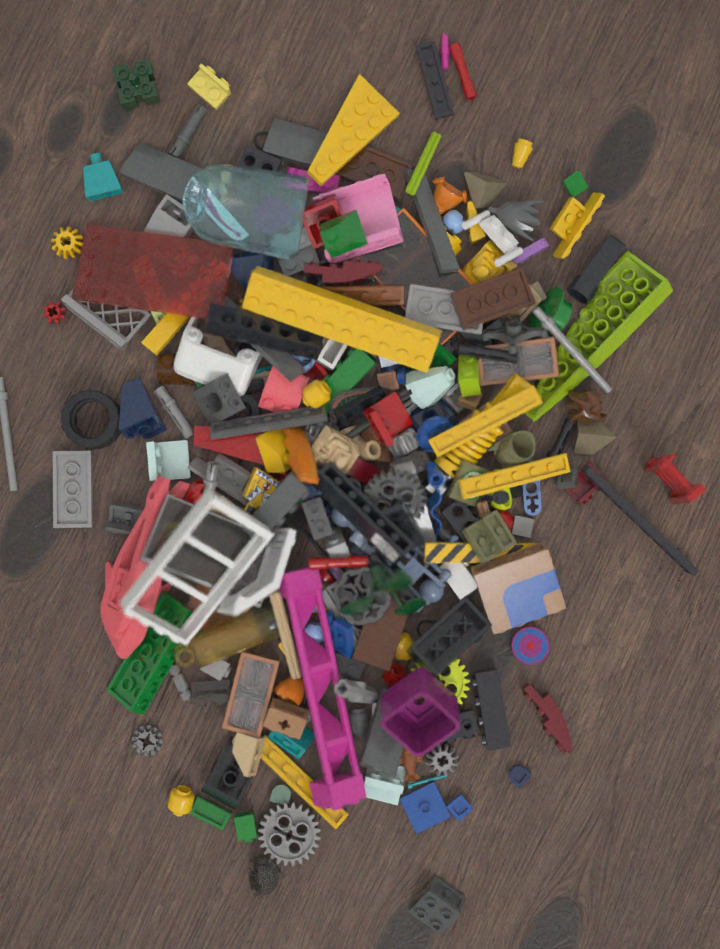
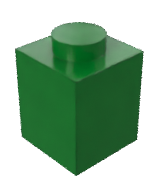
[234,810,258,843]

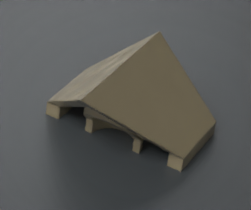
[464,172,508,209]
[573,420,617,455]

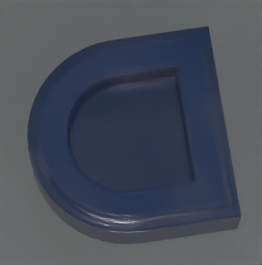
[508,764,532,789]

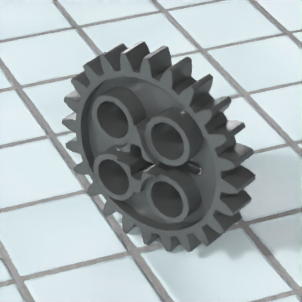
[363,468,427,522]

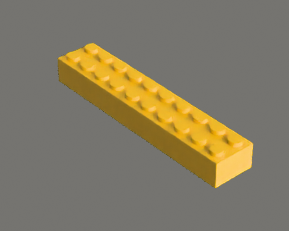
[242,266,442,373]

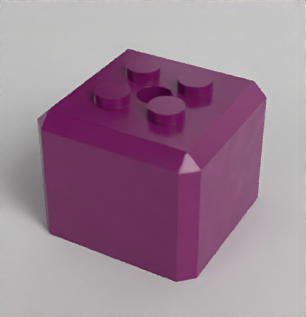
[381,668,460,756]

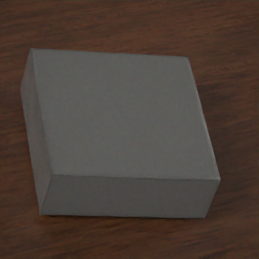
[556,468,578,489]

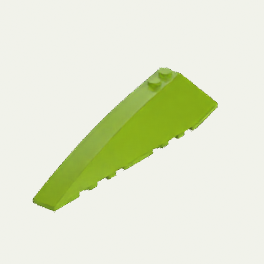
[524,251,673,422]

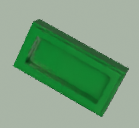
[189,795,232,831]

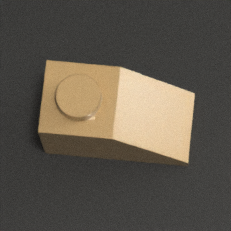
[232,732,265,777]

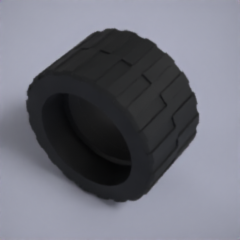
[61,390,121,450]

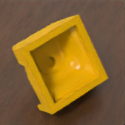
[463,239,517,284]

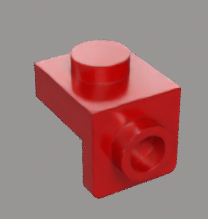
[302,361,328,385]

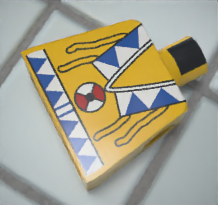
[242,466,281,515]

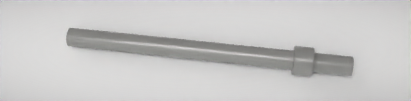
[532,306,612,394]
[0,377,18,491]

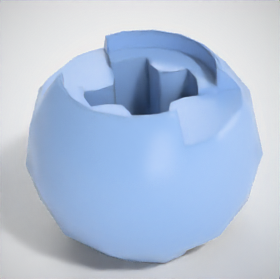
[442,210,465,234]
[304,622,324,643]

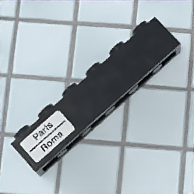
[312,461,415,566]

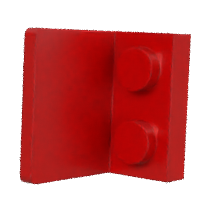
[363,392,413,447]

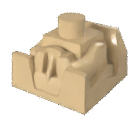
[311,425,360,475]

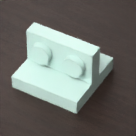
[364,765,406,805]

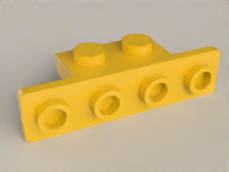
[549,193,605,259]

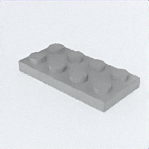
[405,284,483,335]
[53,451,93,528]

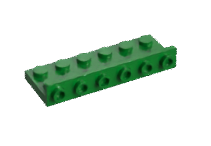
[106,591,194,715]

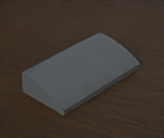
[263,118,337,175]
[119,143,204,204]
[358,688,404,777]

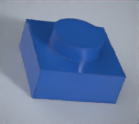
[446,793,473,821]

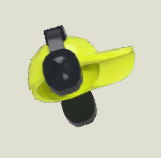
[483,469,523,510]

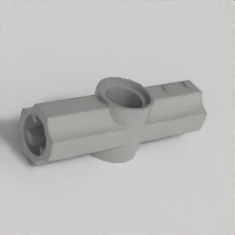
[334,680,378,704]

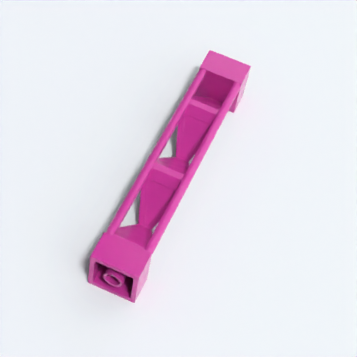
[276,567,367,811]

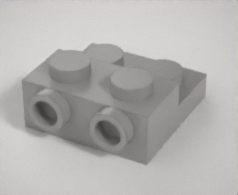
[270,225,320,277]

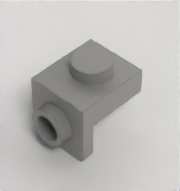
[441,382,464,414]

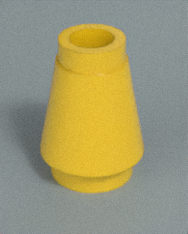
[512,138,533,169]

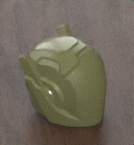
[488,431,536,468]

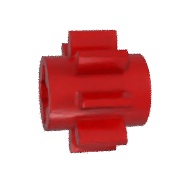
[42,301,67,325]
[382,663,407,687]

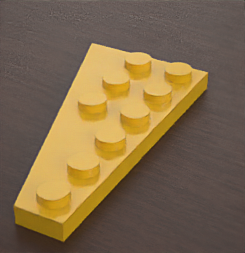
[307,74,400,186]

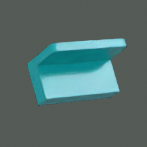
[268,727,315,759]

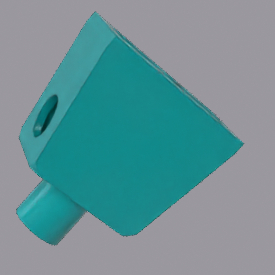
[83,153,124,202]

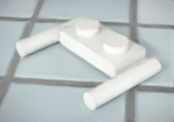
[462,210,523,267]

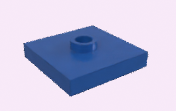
[399,781,451,834]

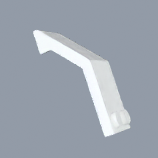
[216,528,296,616]

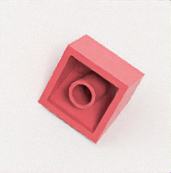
[258,366,309,413]

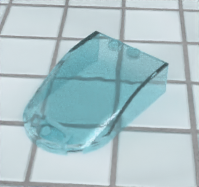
[183,164,309,260]

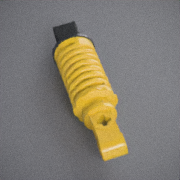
[421,373,532,498]

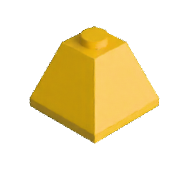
[256,429,291,473]

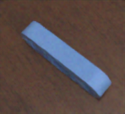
[522,460,541,516]

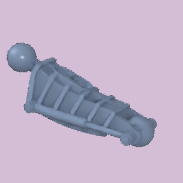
[331,507,452,613]

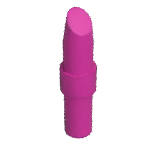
[440,33,450,70]

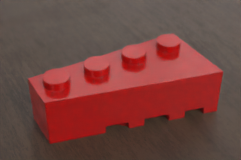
[194,426,265,466]

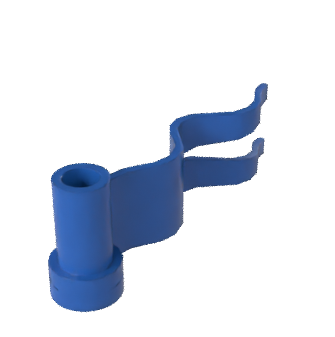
[425,462,445,538]

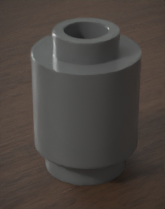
[349,708,369,737]

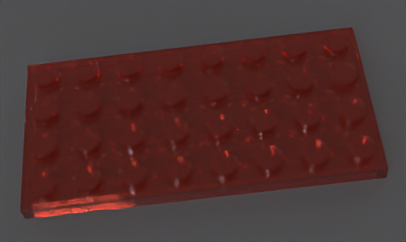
[72,224,235,319]

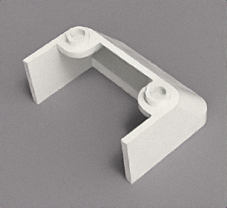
[174,311,263,396]

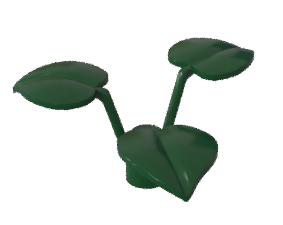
[337,565,426,616]

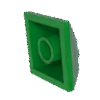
[320,210,368,258]

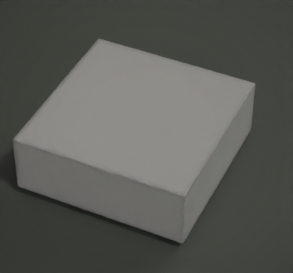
[511,515,534,538]

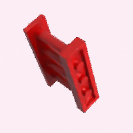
[643,453,706,504]

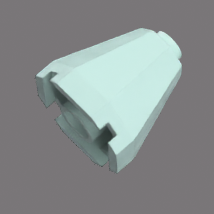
[405,366,455,409]

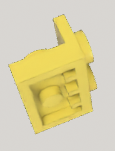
[187,64,231,110]

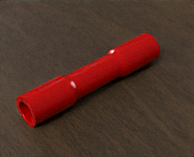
[449,42,477,101]
[308,555,368,570]

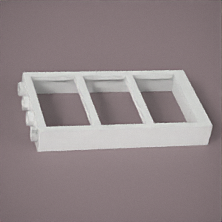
[120,489,274,645]

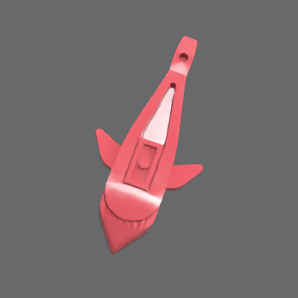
[100,476,190,659]

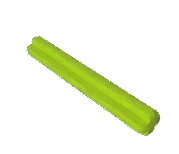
[405,132,441,196]

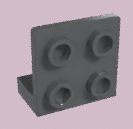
[409,876,466,934]

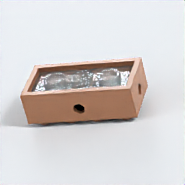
[478,337,560,386]
[222,650,281,738]

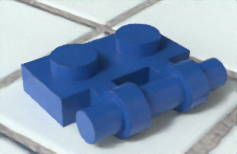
[326,611,353,658]

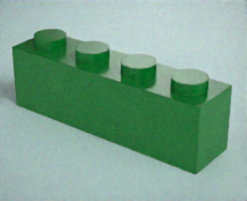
[322,347,379,416]

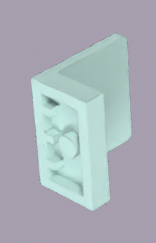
[146,440,191,481]

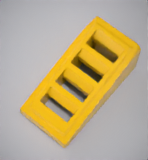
[466,201,486,245]

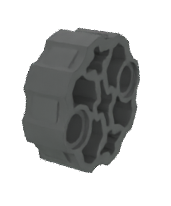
[333,567,392,625]

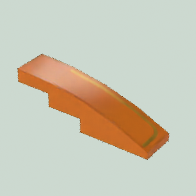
[282,426,319,484]

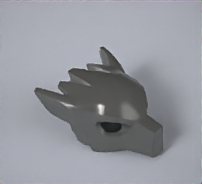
[488,200,544,241]

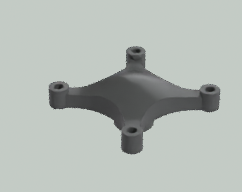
[481,315,548,354]

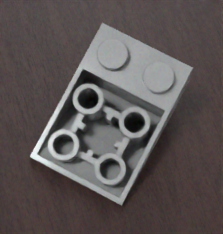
[137,194,201,267]

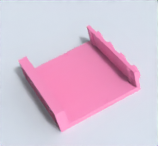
[313,174,404,264]

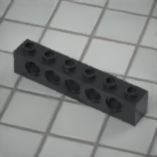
[203,302,324,360]

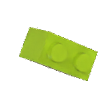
[458,355,481,397]

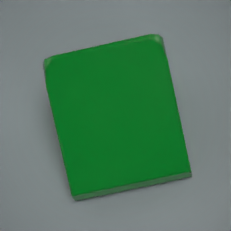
[562,170,588,198]

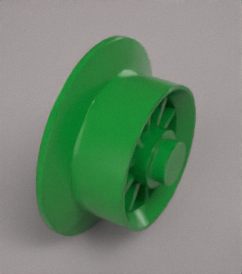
[528,287,572,337]

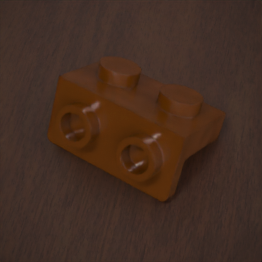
[157,354,196,386]

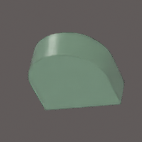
[269,783,291,805]

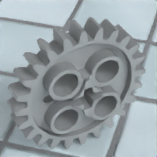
[258,801,321,866]

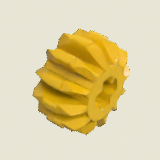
[51,226,84,259]

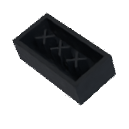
[407,596,492,678]

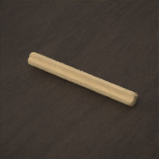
[269,590,302,680]

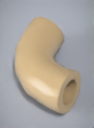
[338,425,381,460]

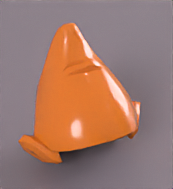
[432,177,467,216]
[273,669,305,707]

